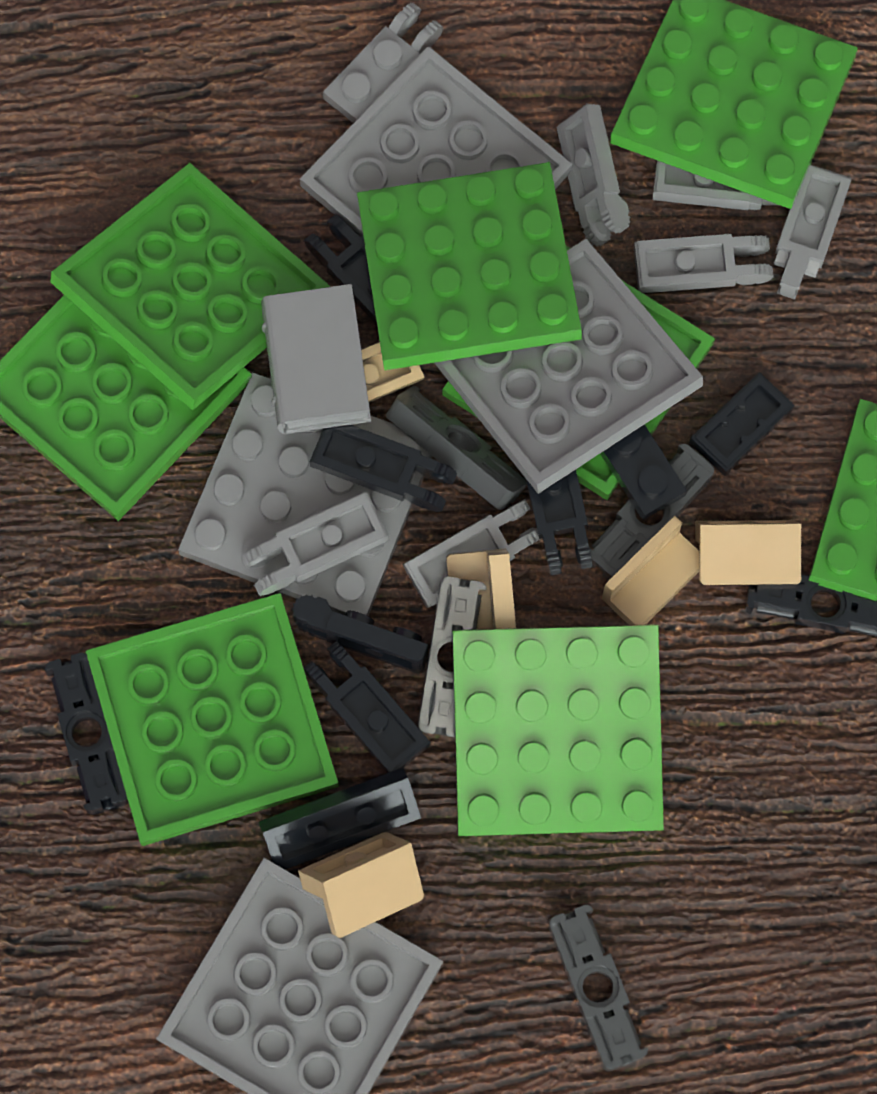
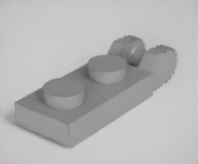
[323,2,444,123]
[557,103,631,247]
[633,234,774,293]
[241,492,389,596]
[402,499,542,608]

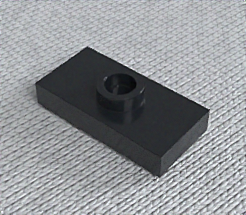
[689,372,795,476]

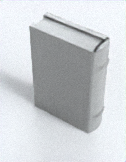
[261,284,371,434]

